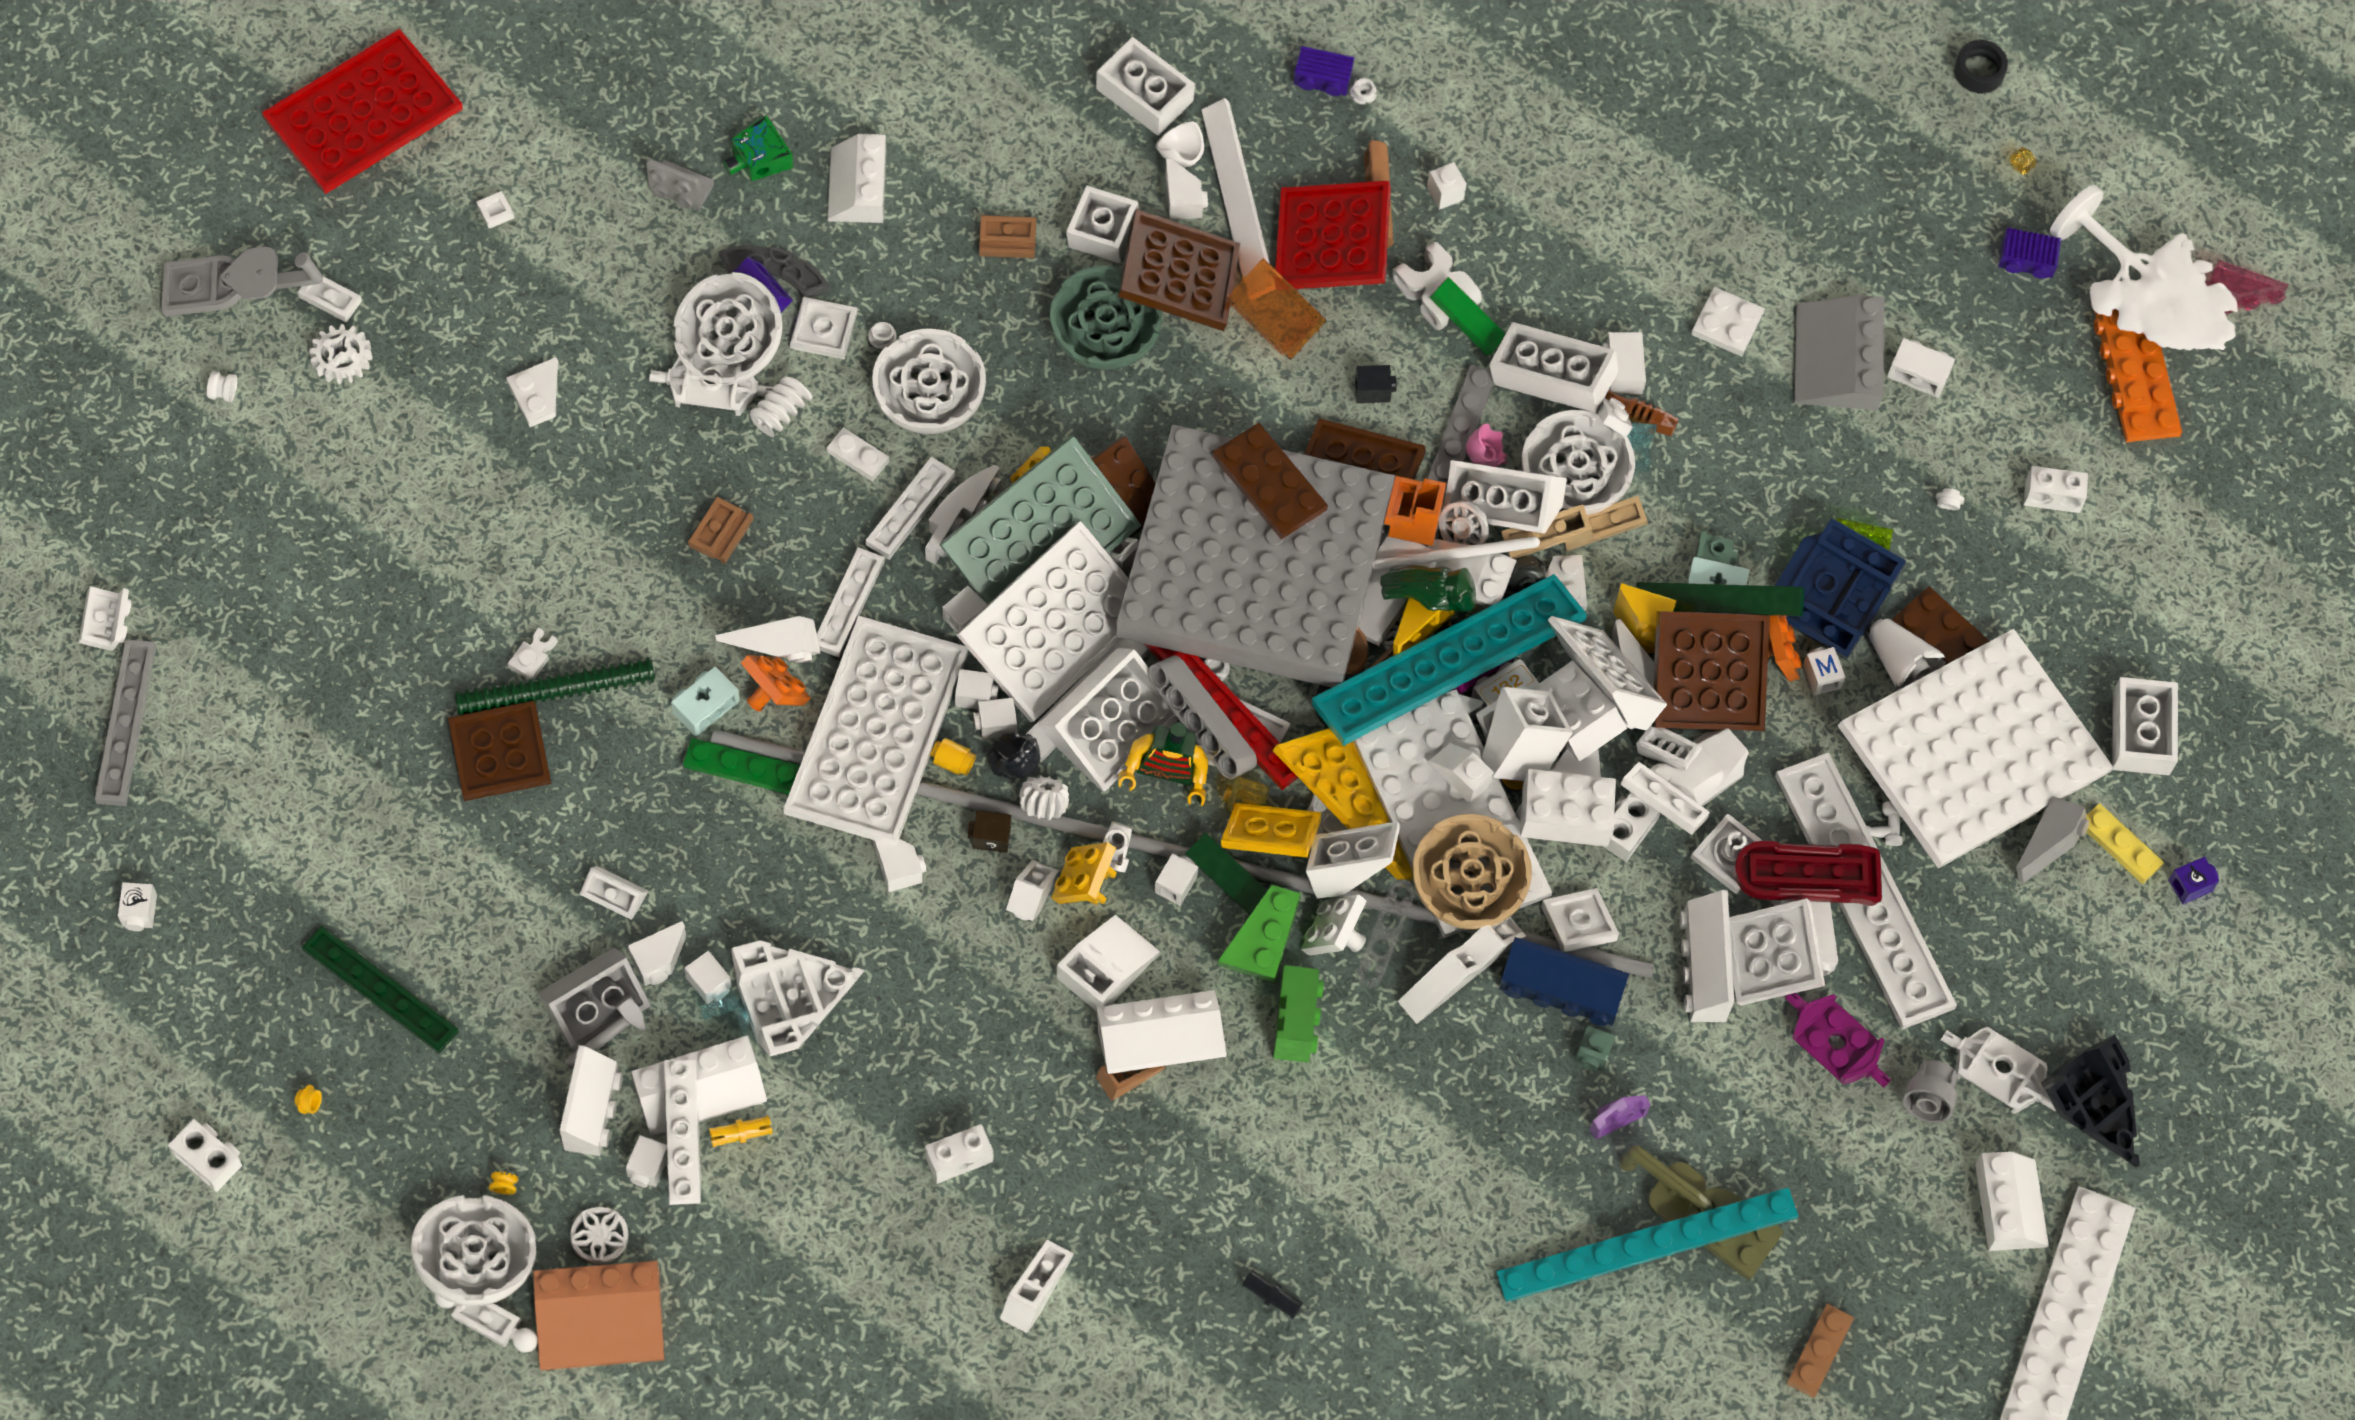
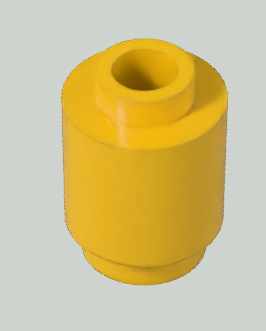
[930,738,976,776]

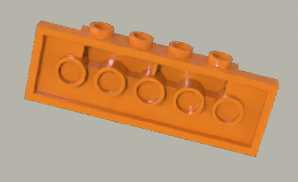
[2094,309,2182,442]

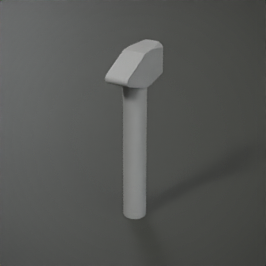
[564,995,646,1070]

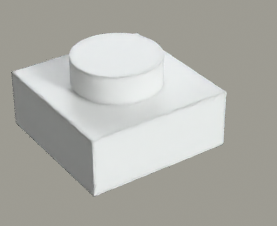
[476,191,514,229]

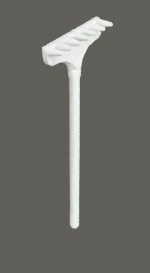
[1372,537,1540,571]

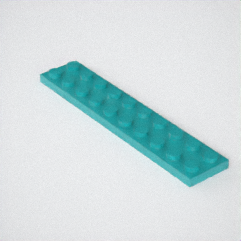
[1312,574,1587,746]

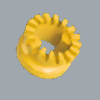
[489,1171,519,1195]

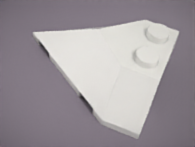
[731,940,864,1056]

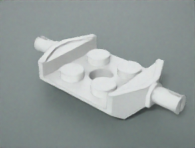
[649,353,773,416]
[1941,1027,2056,1114]

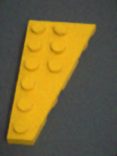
[1272,728,1413,884]

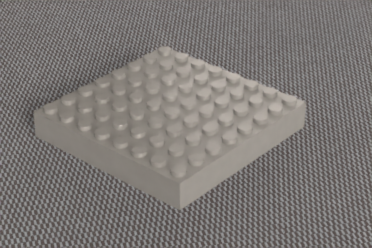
[1116,424,1395,688]

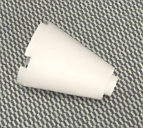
[1869,619,1945,690]

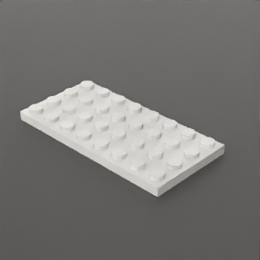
[784,616,968,846]
[1353,689,1552,938]

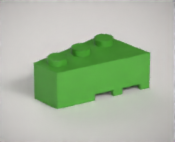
[1217,885,1301,983]
[1273,965,1324,1063]

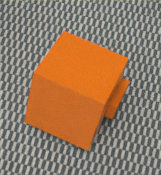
[1384,476,1446,546]

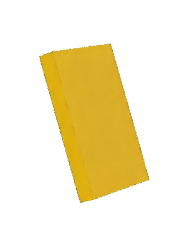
[1221,803,1321,858]

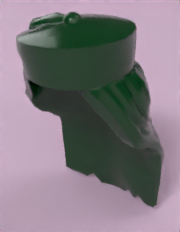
[1380,565,1476,612]

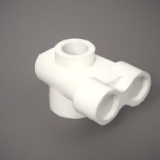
[1103,821,1133,872]

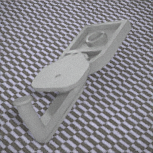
[161,247,323,317]

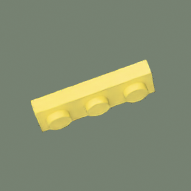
[2086,803,2164,884]

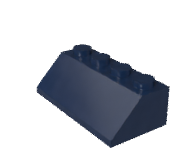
[1499,937,1630,1026]

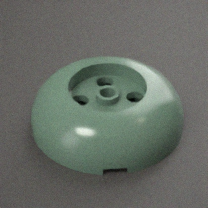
[1050,266,1162,370]

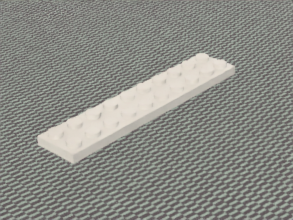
[1775,752,1957,1030]
[2000,1186,2136,1420]

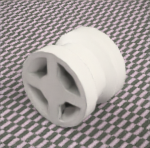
[207,371,237,402]

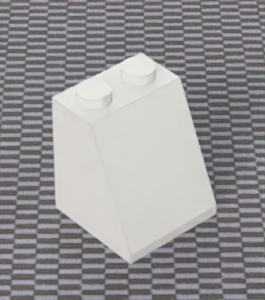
[1482,687,1573,781]

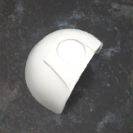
[1156,121,1204,167]

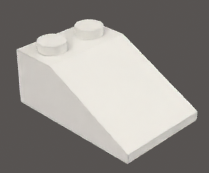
[1427,539,1517,615]
[715,616,820,663]
[1306,821,1400,899]

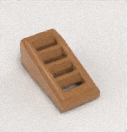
[1096,1065,1165,1100]

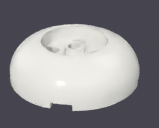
[674,272,782,384]
[872,329,986,434]
[1521,410,1635,515]
[411,1195,536,1306]

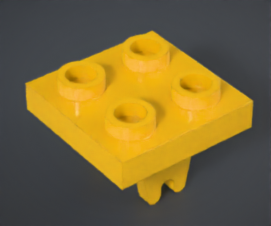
[1051,842,1117,905]

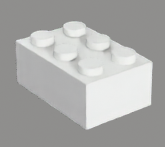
[1096,37,1195,136]
[1531,660,1627,762]
[2112,677,2178,775]
[1520,769,1616,847]

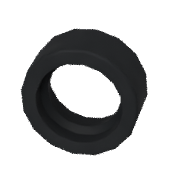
[1954,40,2008,94]

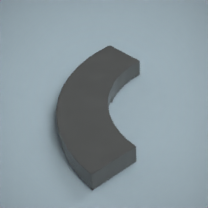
[719,245,830,298]

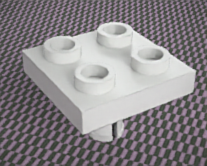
[1690,814,1763,894]
[1301,894,1367,955]

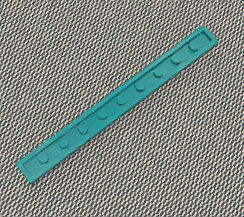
[1497,1187,1798,1303]

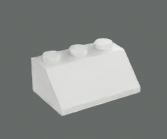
[828,134,886,223]
[560,1045,623,1156]
[1975,1152,2049,1251]

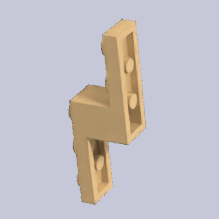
[1501,495,1648,559]

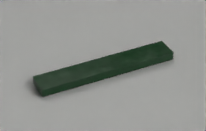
[1636,582,1805,617]
[302,925,459,1054]

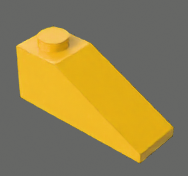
[1393,598,1455,656]

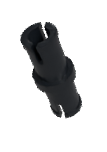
[1242,1269,1303,1319]

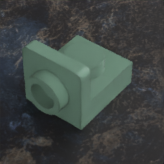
[1575,1026,1616,1071]

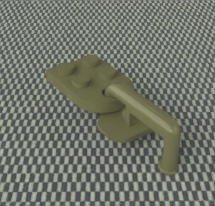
[1620,1145,1785,1280]

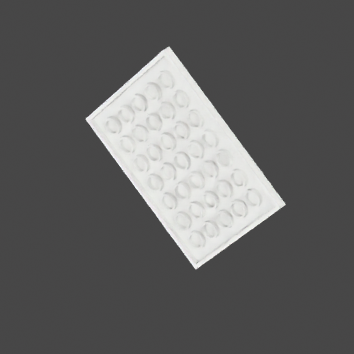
[1838,629,2114,869]

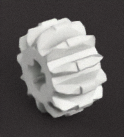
[1019,775,1069,821]

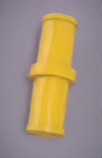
[709,1115,773,1147]

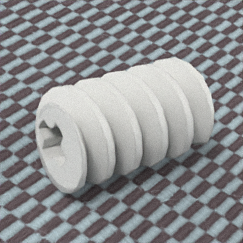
[750,376,812,437]

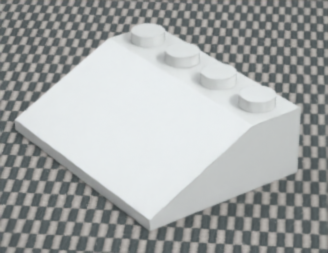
[1548,616,1667,731]
[1039,648,1179,792]

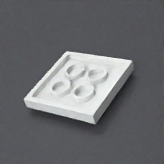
[1729,899,1825,1006]

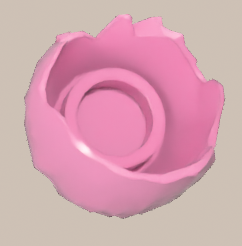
[1466,424,1508,467]

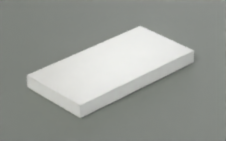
[1358,536,1437,646]

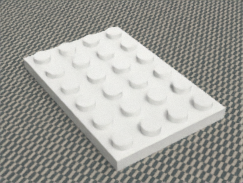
[956,521,1129,722]

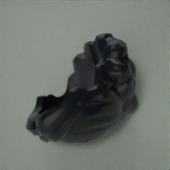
[987,732,1040,778]

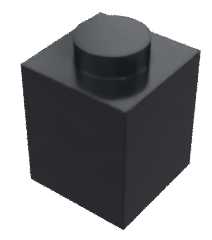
[1355,365,1397,404]

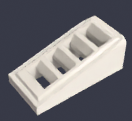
[1636,724,1702,770]

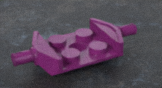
[1785,993,1892,1089]

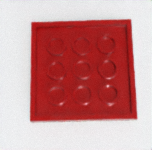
[1274,180,1391,290]

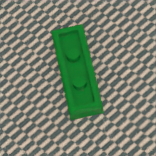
[1429,277,1506,356]

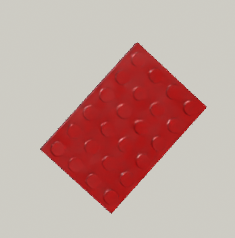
[262,28,463,194]

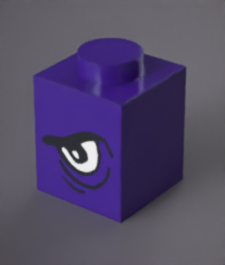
[2168,856,2219,905]

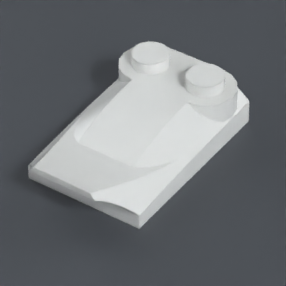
[1650,728,1749,825]

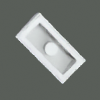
[579,866,648,920]

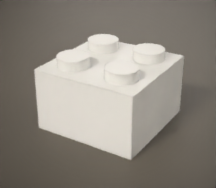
[1066,185,1139,264]

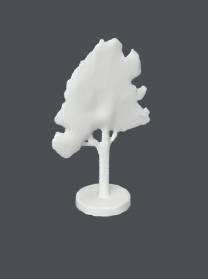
[2050,185,2238,351]

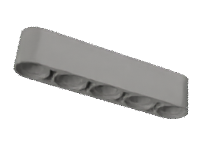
[1148,656,1257,779]

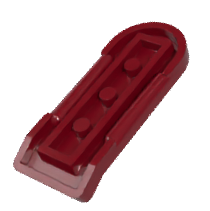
[1734,841,1882,906]

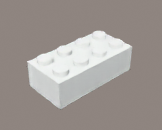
[1490,322,1619,413]

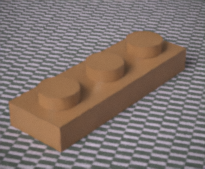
[1787,1304,1854,1398]

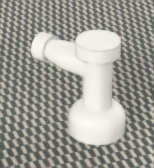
[1866,801,1903,846]

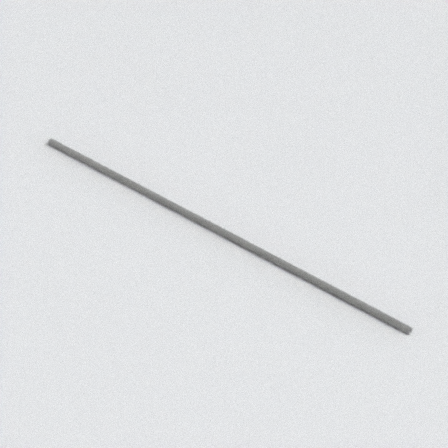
[711,729,1654,979]

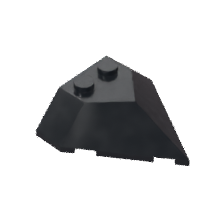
[2040,1035,2140,1167]

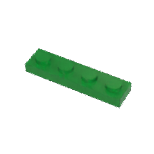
[683,738,800,794]

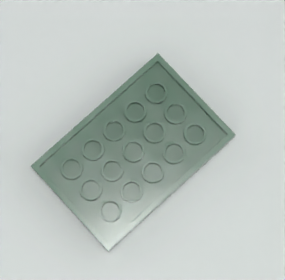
[939,436,1142,605]

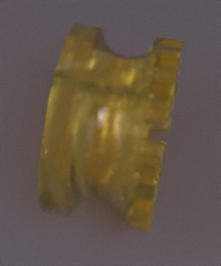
[2009,147,2037,175]

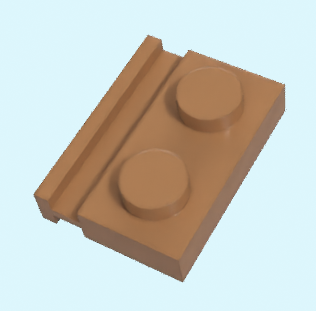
[979,215,1036,259]
[688,497,754,565]

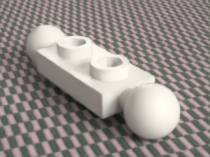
[435,1294,538,1353]

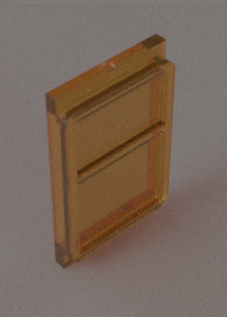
[1226,258,1327,360]

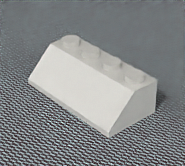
[1443,460,1567,533]
[1680,890,1734,1022]
[1096,990,1226,1074]
[631,1035,767,1137]

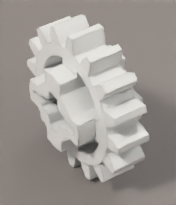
[309,324,373,384]

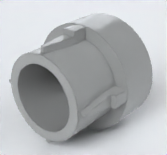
[1903,1060,1958,1123]

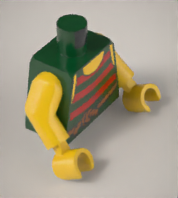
[1117,723,1209,806]

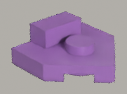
[1590,1095,1650,1139]

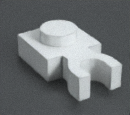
[508,628,558,680]

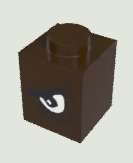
[968,811,1012,853]

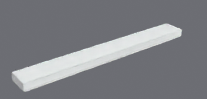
[1202,98,1276,300]

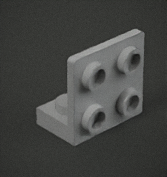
[646,159,714,211]

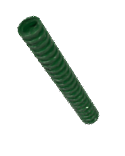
[455,657,655,715]

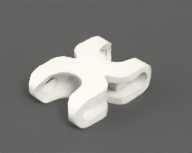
[1391,242,1482,330]

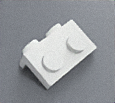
[78,586,131,651]

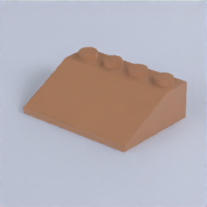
[533,1261,665,1371]

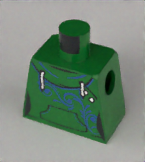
[723,115,793,181]

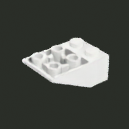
[1057,915,1160,1011]

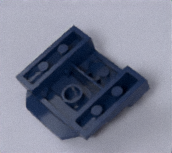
[1775,518,1906,661]

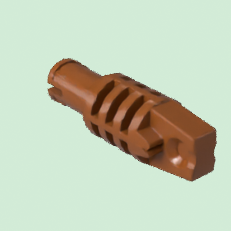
[1605,390,1679,436]

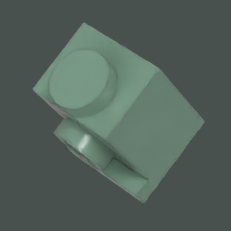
[1695,531,1738,566]

